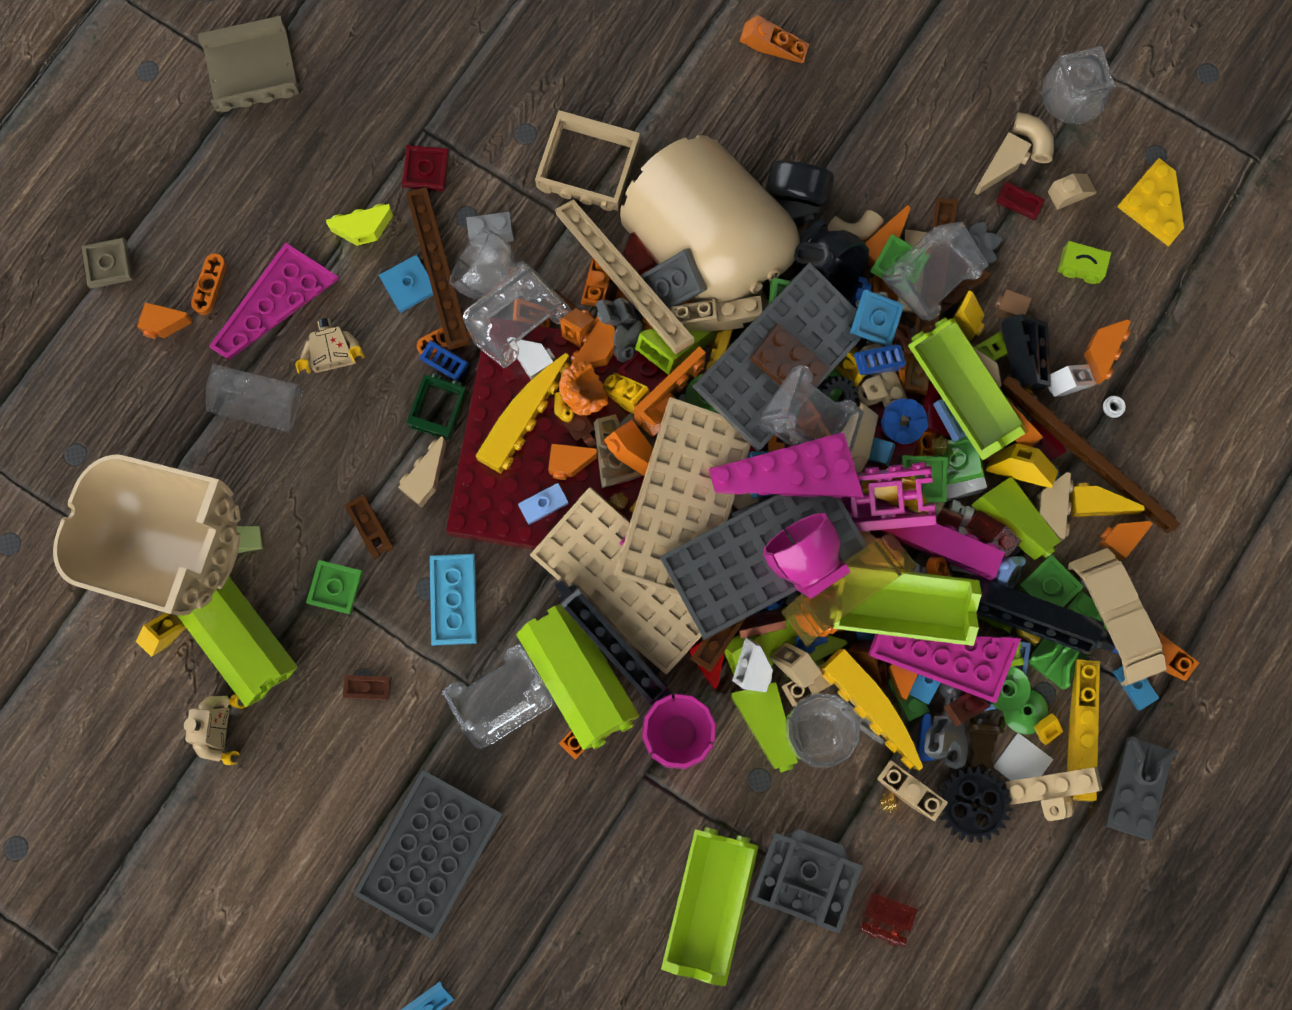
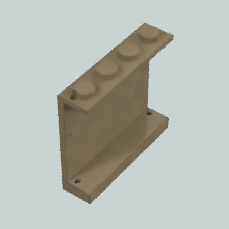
[198,16,299,112]

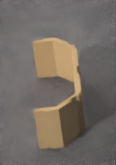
[1067,548,1166,686]

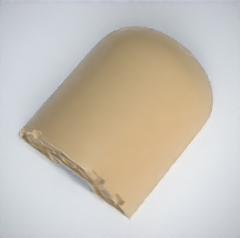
[620,135,800,303]
[53,455,241,616]

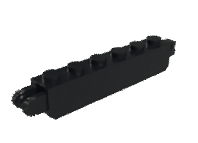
[952,574,1115,655]
[554,577,674,705]

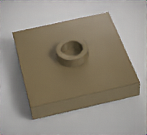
[82,238,133,289]

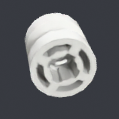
[949,499,974,529]

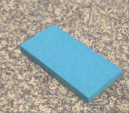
[430,554,477,646]

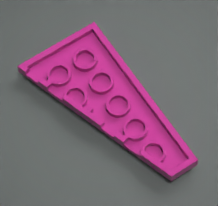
[709,432,864,499]
[868,634,1021,703]

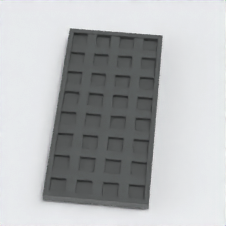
[692,262,862,451]
[660,494,870,640]

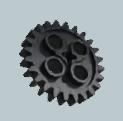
[938,767,1013,843]

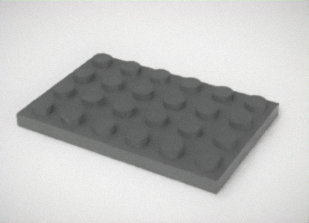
[353,770,503,940]

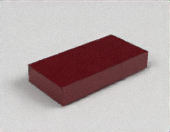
[996,181,1045,220]

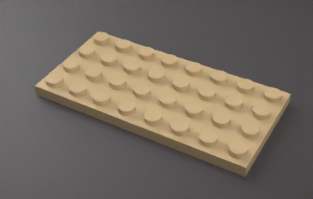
[614,397,750,596]
[530,487,701,675]

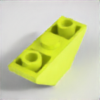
[326,204,393,246]

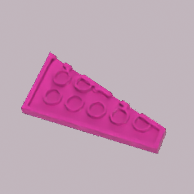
[209,242,339,360]

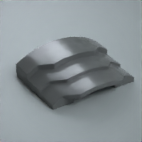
[750,829,863,934]

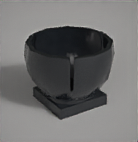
[794,218,869,296]

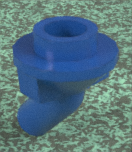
[795,632,828,654]

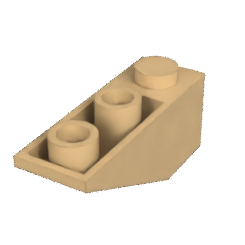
[398,436,447,507]

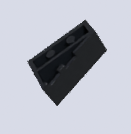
[1000,314,1051,391]

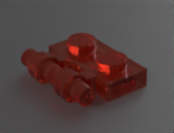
[859,893,917,947]

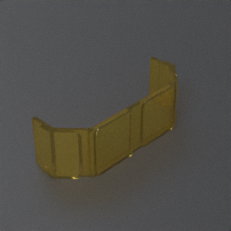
[781,532,917,648]

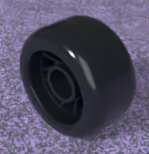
[766,160,834,207]

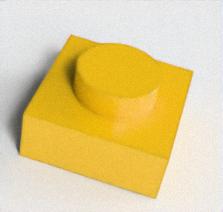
[1034,713,1063,745]

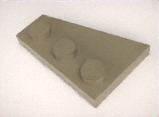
[594,414,642,488]

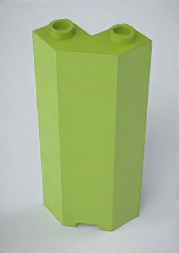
[908,318,1028,460]
[829,564,982,646]
[177,577,297,707]
[516,604,639,750]
[661,827,759,986]

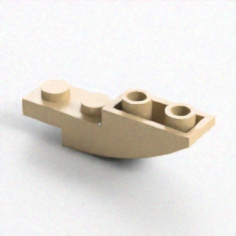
[671,296,763,331]

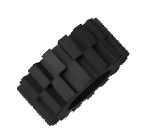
[815,376,859,417]

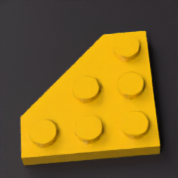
[1117,158,1184,247]

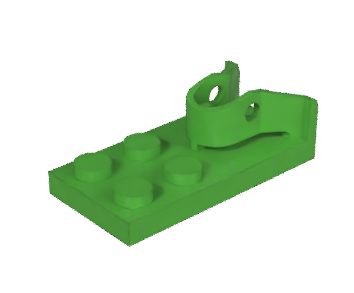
[1028,590,1108,690]

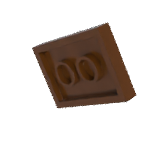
[750,323,830,403]

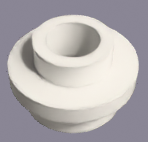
[1103,396,1126,418]

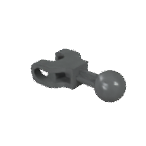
[924,683,968,769]

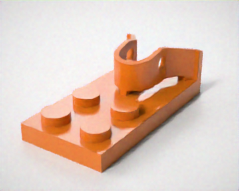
[634,346,706,437]

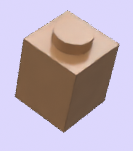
[994,289,1031,319]

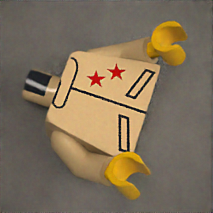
[295,318,365,374]
[184,694,245,765]

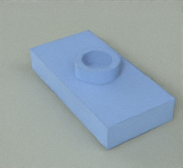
[518,483,569,525]

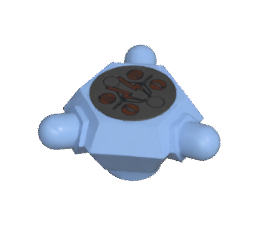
[991,556,1026,588]

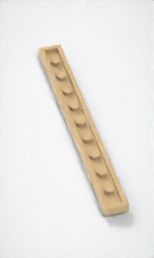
[555,199,694,354]

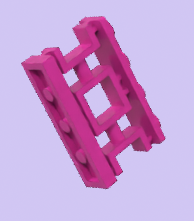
[848,463,937,531]

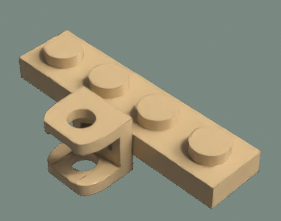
[855,343,909,426]
[1006,767,1102,821]

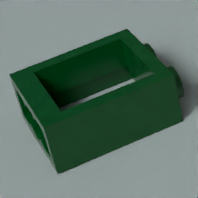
[406,374,468,442]

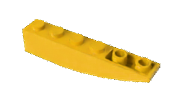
[476,353,571,474]
[820,649,923,771]
[1067,659,1100,802]

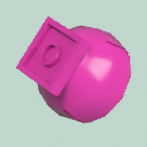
[763,513,851,599]
[642,693,717,769]

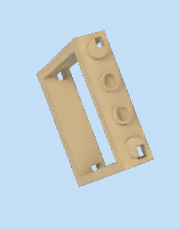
[535,110,640,211]

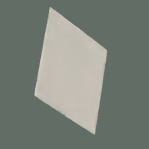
[994,733,1054,781]

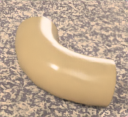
[1013,112,1054,163]
[828,210,884,242]

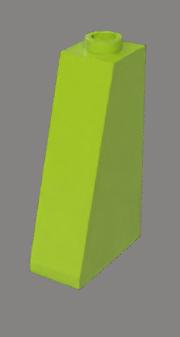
[635,328,720,375]
[972,476,1061,560]
[724,606,805,675]
[731,682,798,772]

